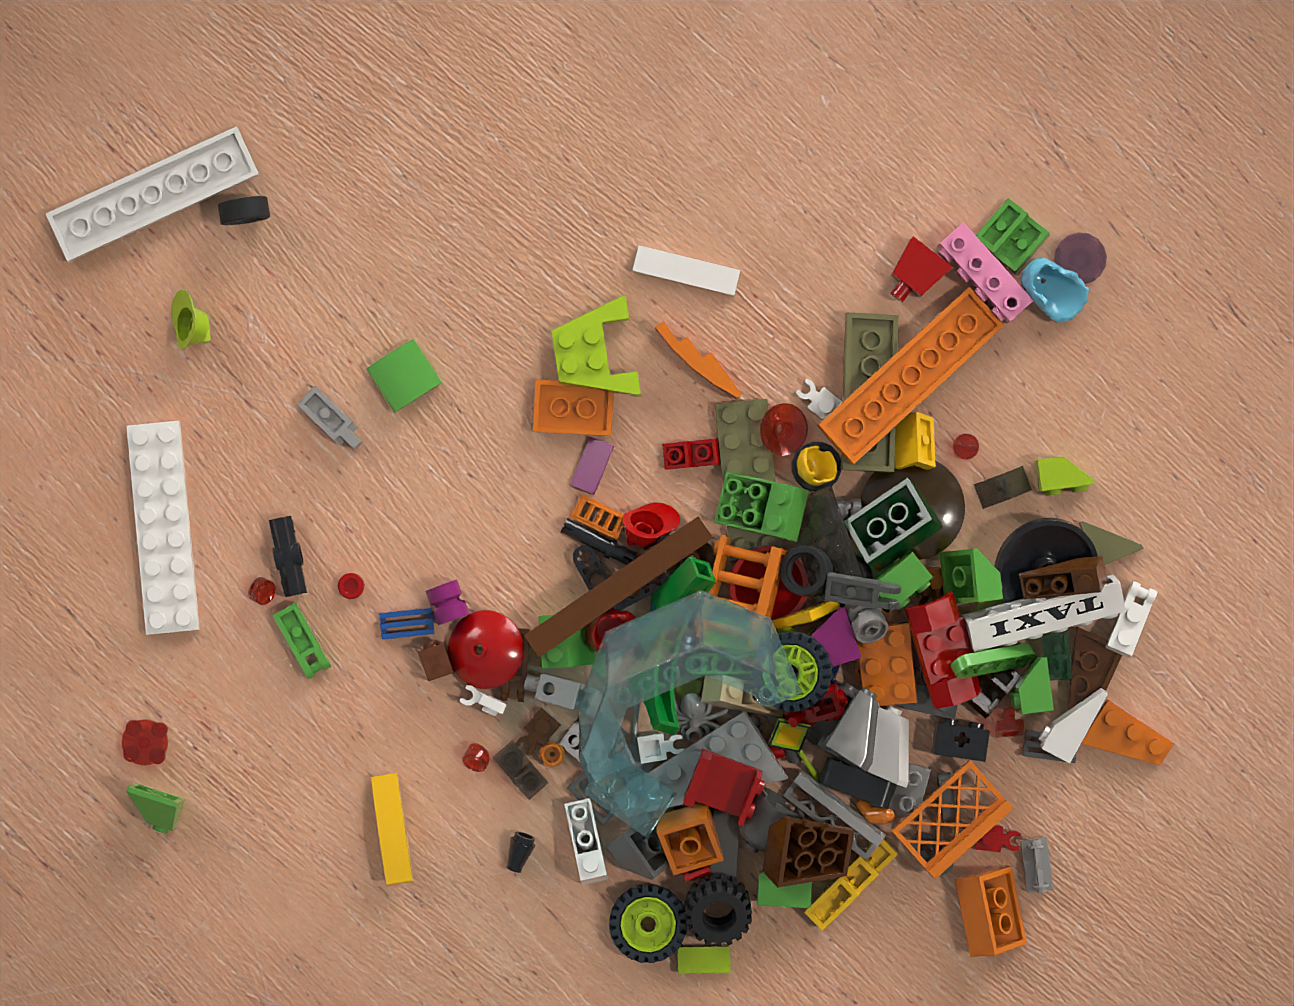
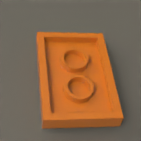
[533,379,614,436]
[857,623,918,706]

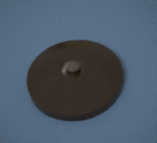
[861,461,965,560]

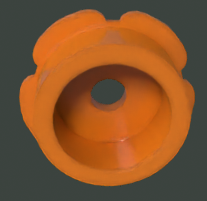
[539,741,565,767]

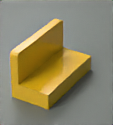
[894,412,936,470]

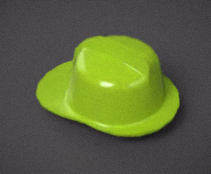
[171,290,210,350]

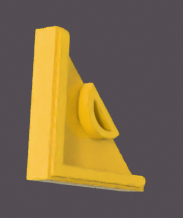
[772,601,840,630]

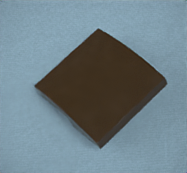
[965,651,1021,719]

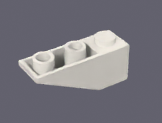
[564,798,608,885]

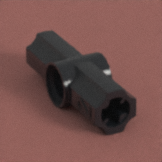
[269,516,308,597]

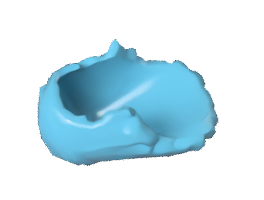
[1021,257,1089,323]

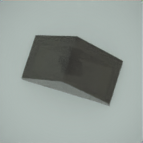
[973,466,1032,509]

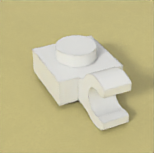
[460,685,508,716]

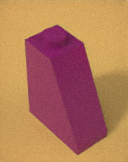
[790,607,861,674]

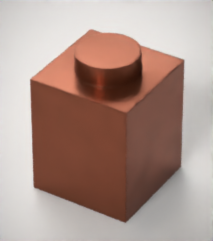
[418,640,454,682]

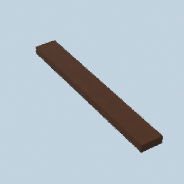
[524,516,713,658]

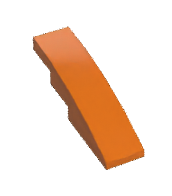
[655,321,742,399]

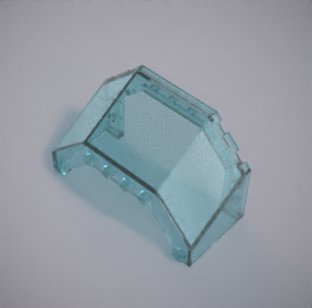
[579,590,802,784]

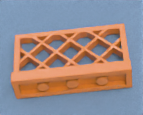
[891,760,1014,879]

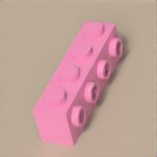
[938,222,1034,323]

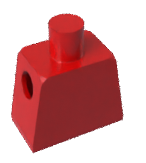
[890,236,953,303]

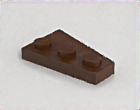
[1067,626,1122,710]

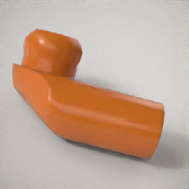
[856,799,895,825]

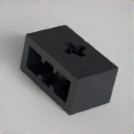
[931,718,990,762]

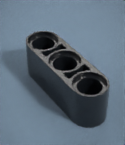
[818,757,897,809]

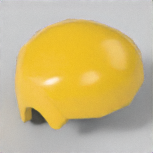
[797,446,837,486]

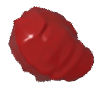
[585,609,637,655]

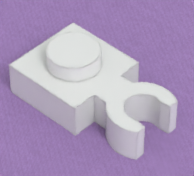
[796,379,842,420]
[636,733,684,764]

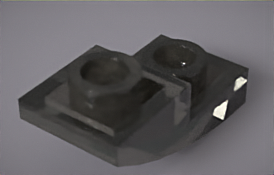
[493,741,549,800]

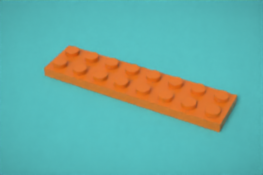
[817,287,1004,465]

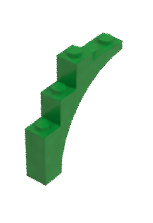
[627,557,716,735]

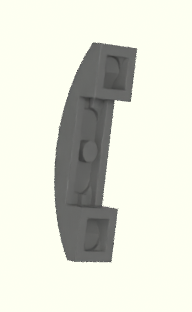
[709,808,739,879]

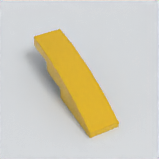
[371,773,413,886]
[804,838,898,931]

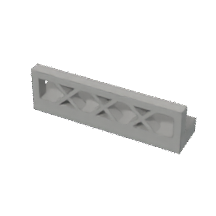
[783,770,886,860]

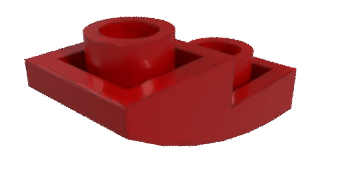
[662,438,721,470]

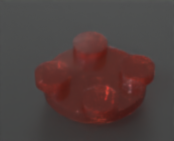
[122,719,168,766]

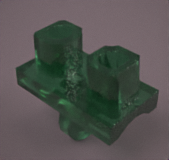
[1042,632,1073,681]

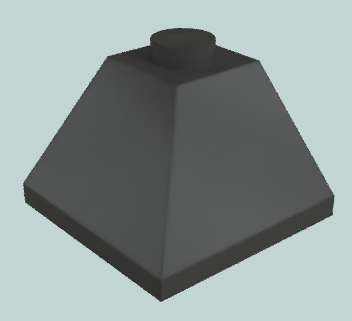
[606,811,670,880]

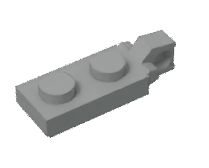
[297,386,363,450]

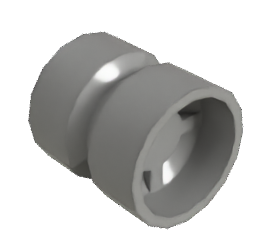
[845,604,888,643]

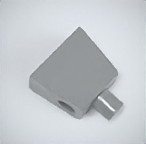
[524,673,589,710]

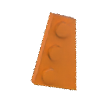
[1081,700,1174,765]

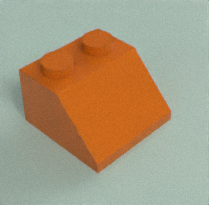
[656,803,724,875]

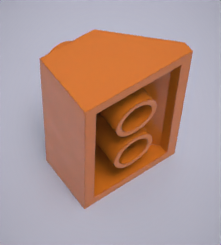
[955,866,1027,957]

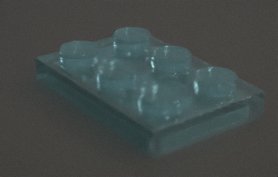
[583,751,677,837]

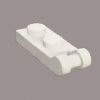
[1105,581,1157,658]

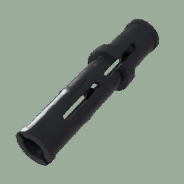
[560,518,638,565]

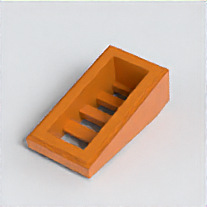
[570,493,624,540]

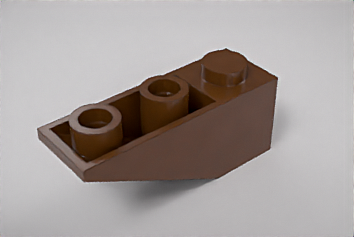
[1019,556,1107,599]

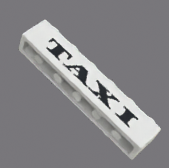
[962,575,1126,652]

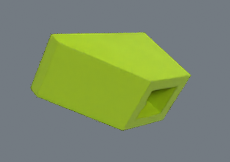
[1035,456,1094,496]

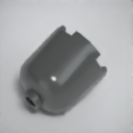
[738,788,804,853]

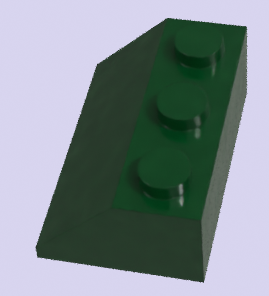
[843,478,944,571]

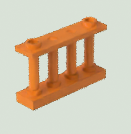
[695,535,787,653]

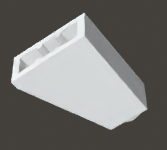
[868,705,909,788]

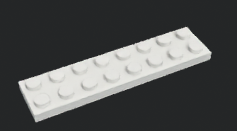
[46,126,259,262]
[127,421,200,635]

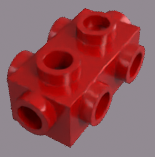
[783,683,848,727]

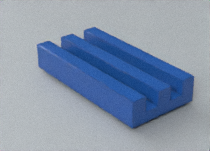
[379,608,435,640]

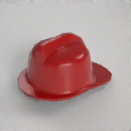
[622,502,680,547]

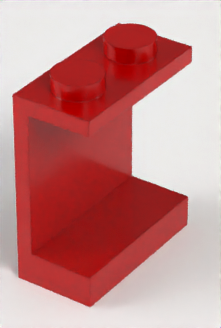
[683,749,765,826]

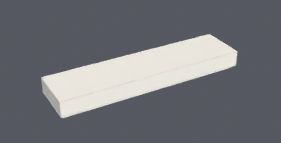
[632,245,740,296]

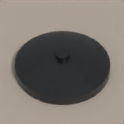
[994,517,1098,603]

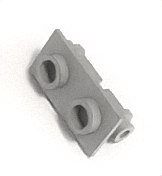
[1021,837,1053,893]

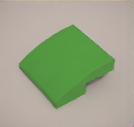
[976,198,1050,274]
[366,339,442,413]

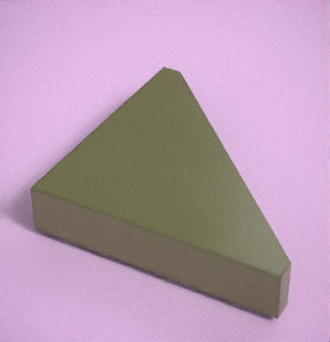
[1079,521,1144,565]

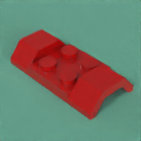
[905,591,981,709]

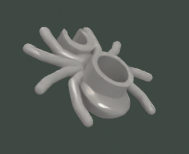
[674,693,728,742]

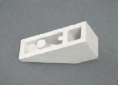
[1039,688,1108,763]

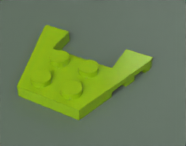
[551,296,641,397]

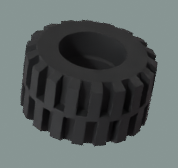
[685,873,752,947]

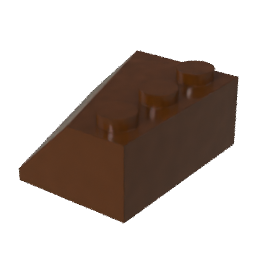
[763,816,854,888]

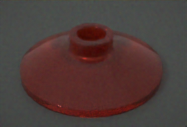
[760,403,808,456]

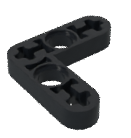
[573,545,667,611]

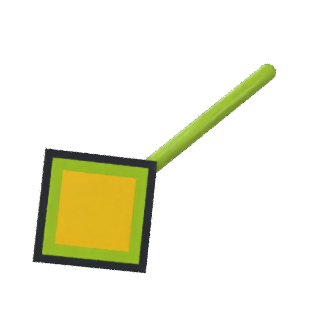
[768,718,819,781]

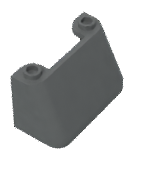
[806,681,879,772]

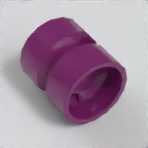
[425,579,470,626]

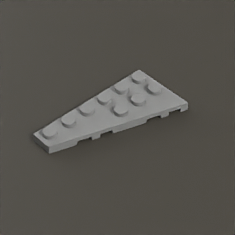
[614,711,788,817]

